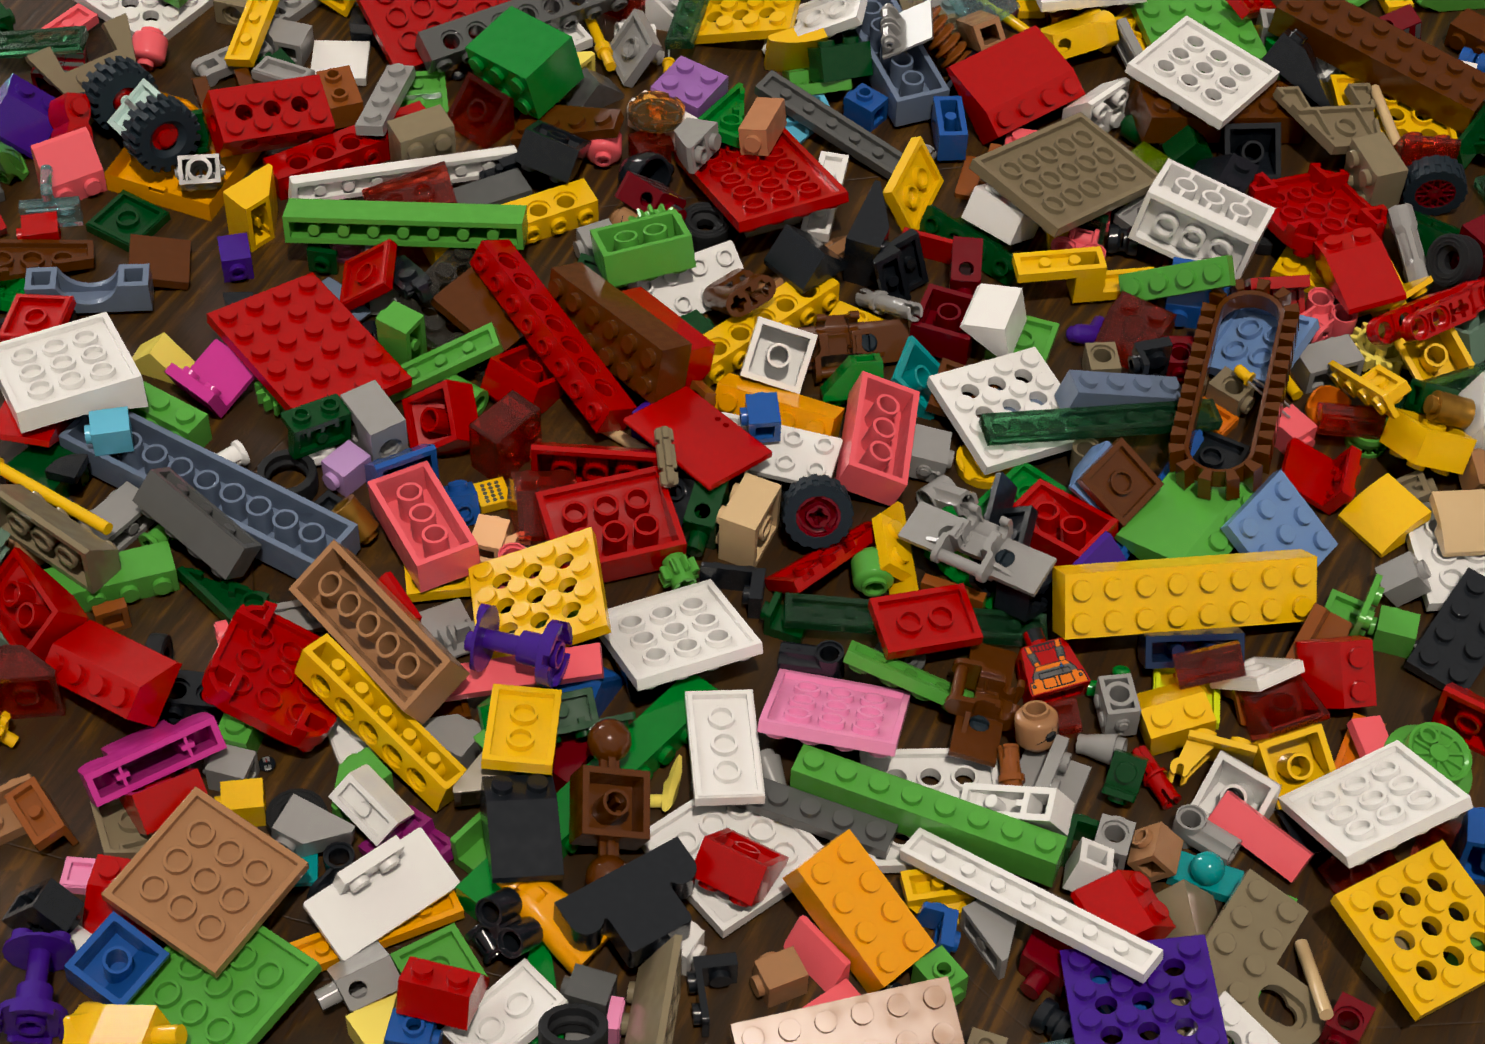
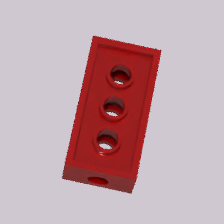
[202,74,335,158]

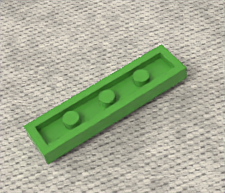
[1118,255,1236,305]
[389,322,504,403]
[843,640,975,712]

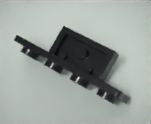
[969,472,1038,597]

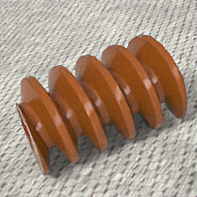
[928,5,972,69]

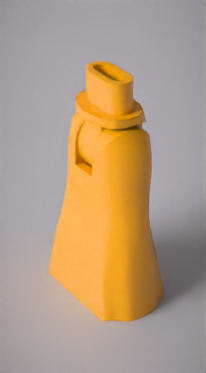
[496,881,609,974]

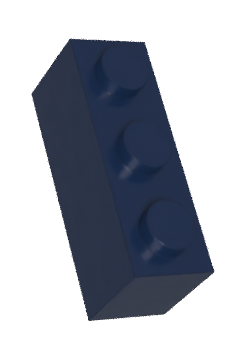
[1137,627,1245,669]

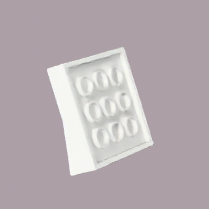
[0,312,148,434]

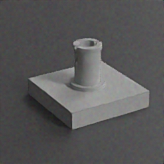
[610,8,665,88]

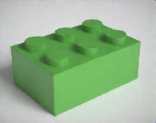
[590,209,696,288]

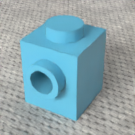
[84,406,134,456]

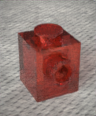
[628,125,674,163]

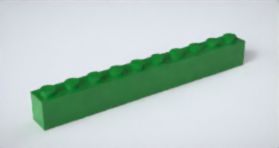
[455,674,718,921]

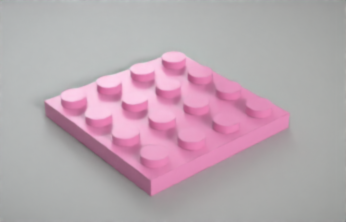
[757,668,911,758]

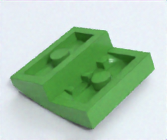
[782,67,852,95]
[399,71,449,115]

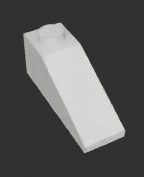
[961,783,1075,836]

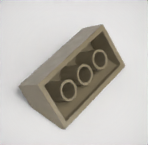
[0,484,121,594]

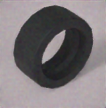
[256,449,319,501]
[538,1003,608,1044]

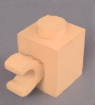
[472,514,531,563]

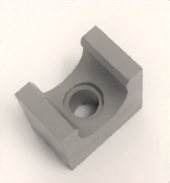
[340,380,409,462]

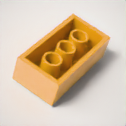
[783,829,936,993]

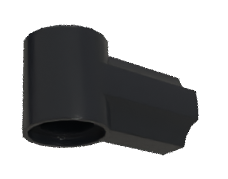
[778,640,845,679]

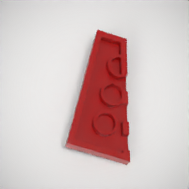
[765,521,876,594]

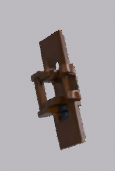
[798,311,909,383]
[944,643,1026,768]

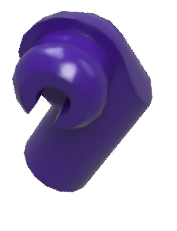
[1066,316,1107,344]

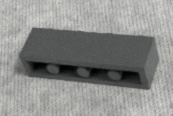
[412,168,532,205]
[132,467,262,580]

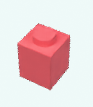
[1274,404,1318,455]

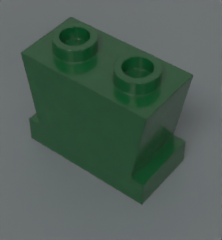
[6,443,91,498]

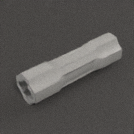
[1387,203,1435,290]

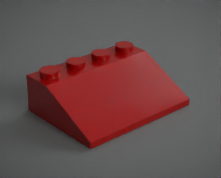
[946,25,1085,145]
[535,465,687,592]

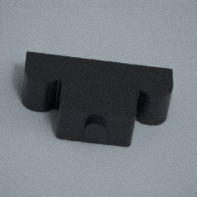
[553,836,697,968]

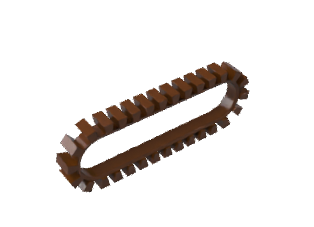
[1168,278,1300,500]

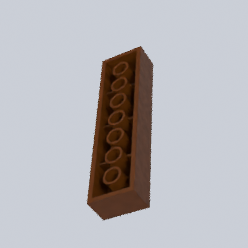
[1268,0,1485,134]

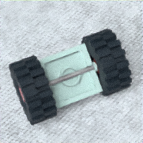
[80,56,201,173]

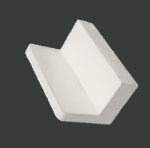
[328,764,414,846]

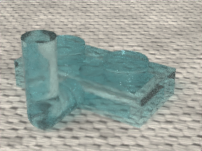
[19,165,83,227]

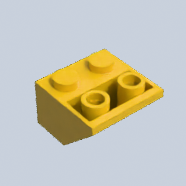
[223,163,278,252]

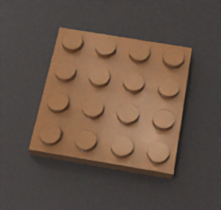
[101,787,309,979]

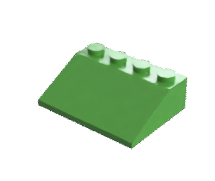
[1114,471,1254,560]

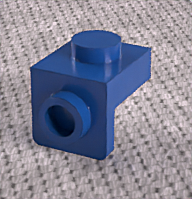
[443,480,480,526]
[916,902,961,954]

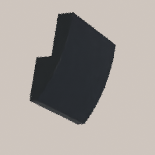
[873,228,929,301]

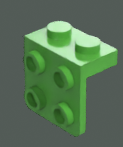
[1324,574,1385,636]

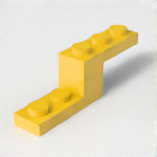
[1012,246,1154,303]

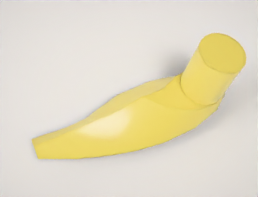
[650,755,682,812]

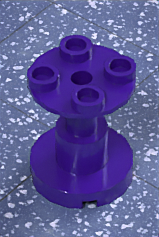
[464,603,573,689]
[0,928,77,1044]

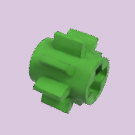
[658,552,700,590]

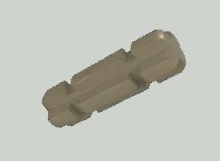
[654,426,679,488]

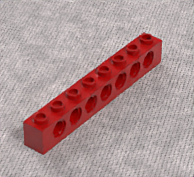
[469,239,637,433]

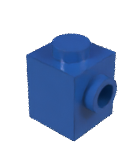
[843,83,889,132]
[739,392,781,443]
[384,1008,443,1044]

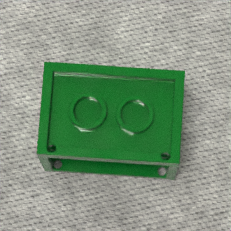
[465,6,584,120]

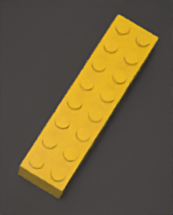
[1052,549,1317,640]

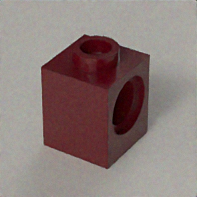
[1164,335,1194,384]
[1318,991,1376,1044]

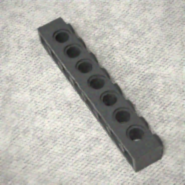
[415,0,629,74]

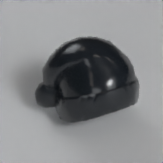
[618,152,675,201]

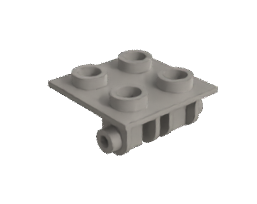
[880,0,934,60]
[419,598,475,658]

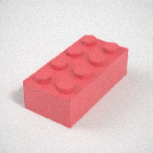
[835,371,920,506]
[367,460,480,593]

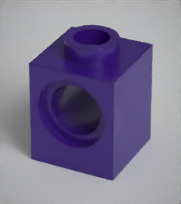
[217,232,254,283]

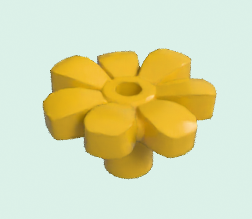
[0,711,19,748]

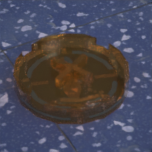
[628,91,685,133]

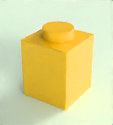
[214,778,267,827]

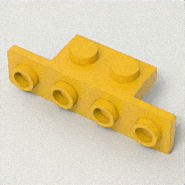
[1328,360,1412,420]
[871,501,919,595]

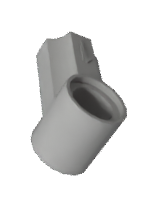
[916,475,979,518]
[1172,804,1242,866]

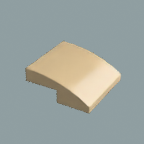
[1429,489,1485,557]

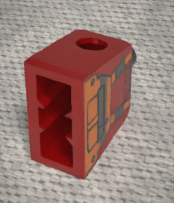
[1015,627,1091,705]

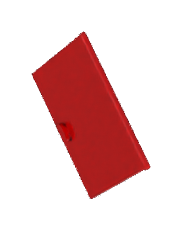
[623,386,772,491]

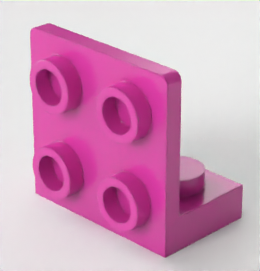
[164,339,256,418]

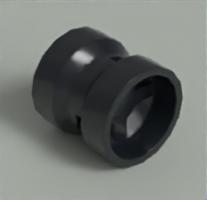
[1106,224,1138,256]
[1029,997,1072,1044]

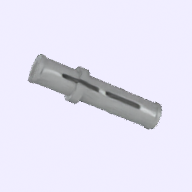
[855,288,923,322]

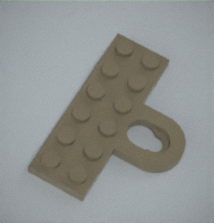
[1143,869,1325,1044]

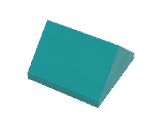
[891,335,940,420]

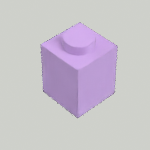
[321,440,372,497]

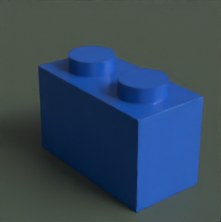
[931,96,968,161]

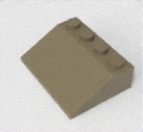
[621,934,682,1044]

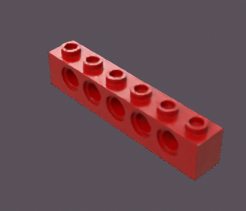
[263,101,426,201]

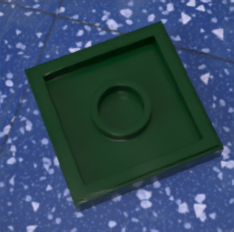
[85,190,171,252]

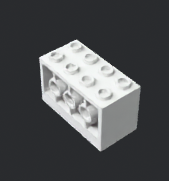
[1128,158,1276,280]

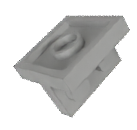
[1020,734,1092,813]

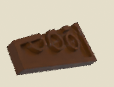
[510,105,624,148]
[0,239,94,281]

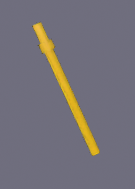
[577,3,616,71]
[0,457,113,535]

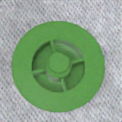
[1384,722,1473,794]

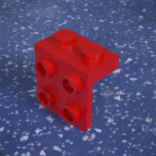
[1282,438,1362,515]

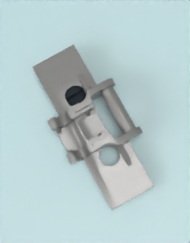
[898,501,1057,597]

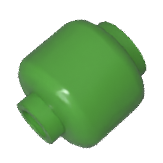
[851,547,894,597]

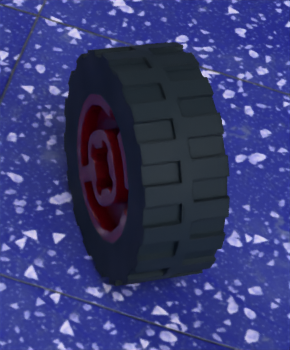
[1402,155,1468,216]
[781,474,854,549]

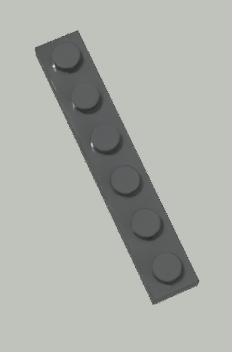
[754,70,903,180]
[690,777,898,859]

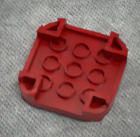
[1247,163,1388,258]
[201,600,352,752]

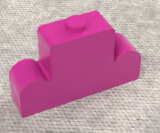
[78,712,227,807]

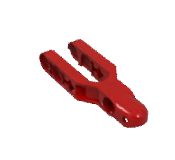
[1366,276,1485,345]

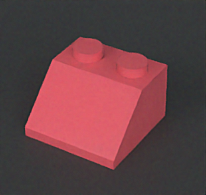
[30,126,108,210]

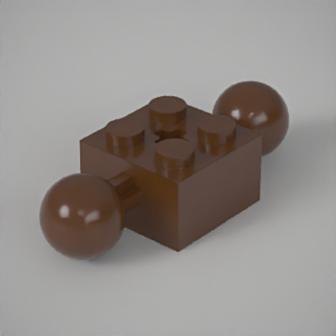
[569,718,650,885]

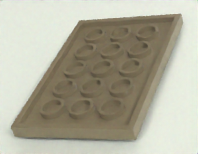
[969,112,1159,238]

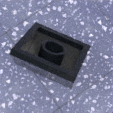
[1217,122,1281,181]
[764,224,848,294]

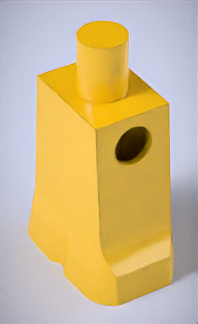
[1040,7,1119,59]
[62,1001,188,1044]

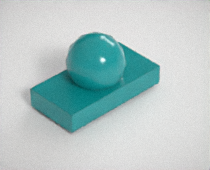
[1166,851,1244,903]

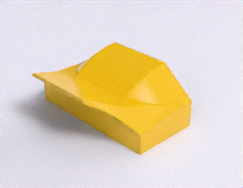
[899,869,975,929]

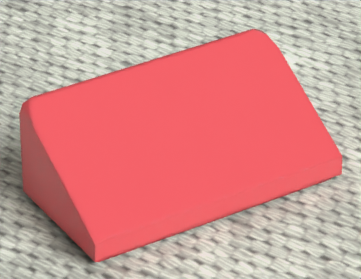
[783,915,851,992]

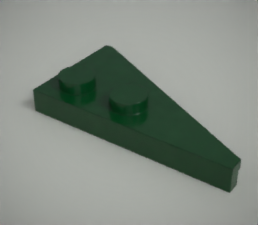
[177,566,279,625]

